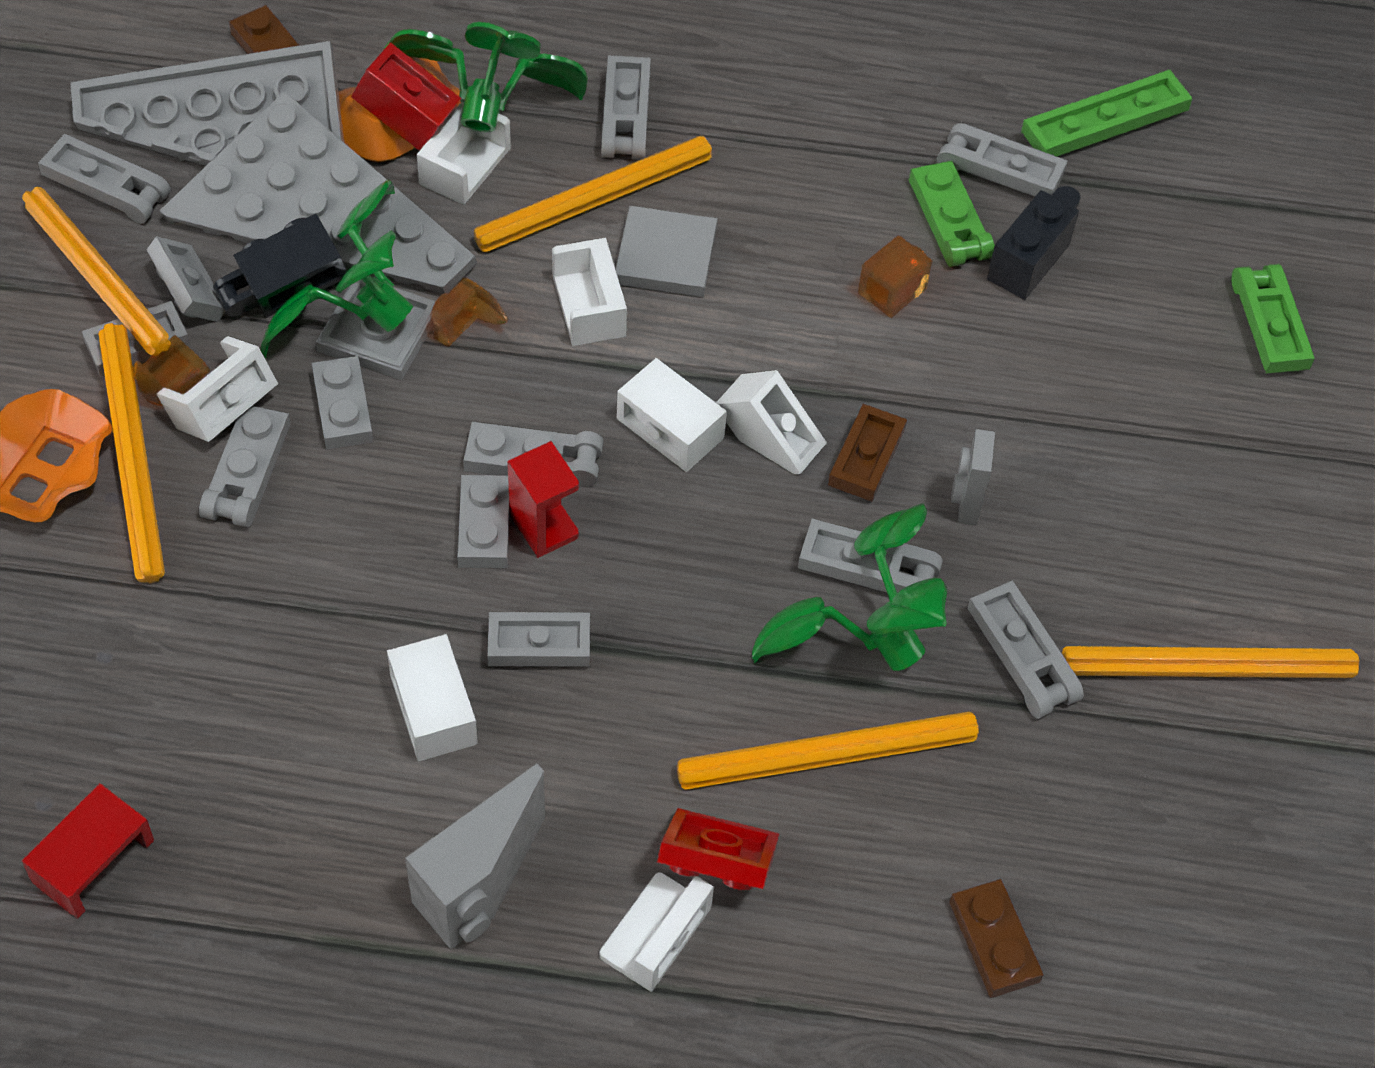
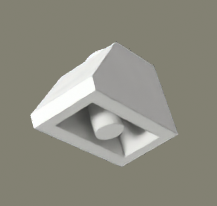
[716,370,827,474]

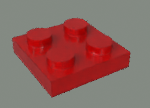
[657,808,780,890]

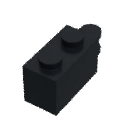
[987,186,1081,300]
[213,213,347,318]

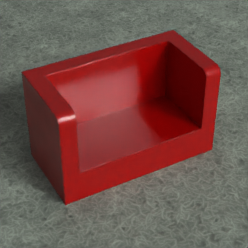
[351,42,462,151]
[507,441,579,558]
[22,783,155,919]

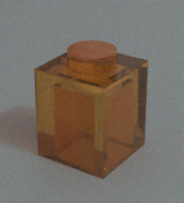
[858,235,933,318]

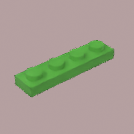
[1021,70,1193,157]

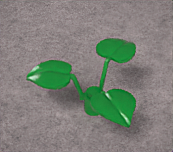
[383,22,588,132]
[260,179,413,358]
[752,503,947,671]

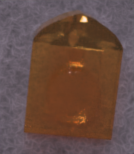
[432,278,509,347]
[133,335,210,406]

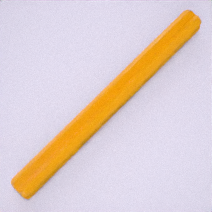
[473,136,712,252]
[22,187,171,356]
[98,323,165,583]
[1062,646,1359,678]
[677,711,979,790]

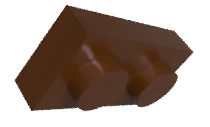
[229,5,300,54]
[828,403,907,502]
[949,879,1044,999]

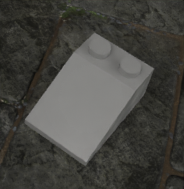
[405,763,545,949]

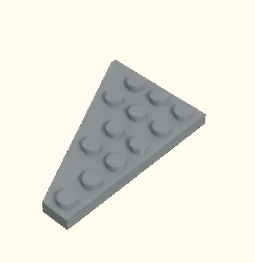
[70,41,344,166]
[160,91,477,294]

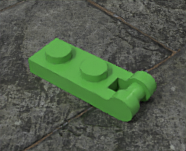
[909,161,995,267]
[1232,264,1315,373]

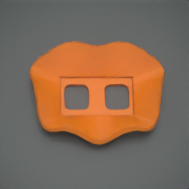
[338,56,461,162]
[0,389,112,522]

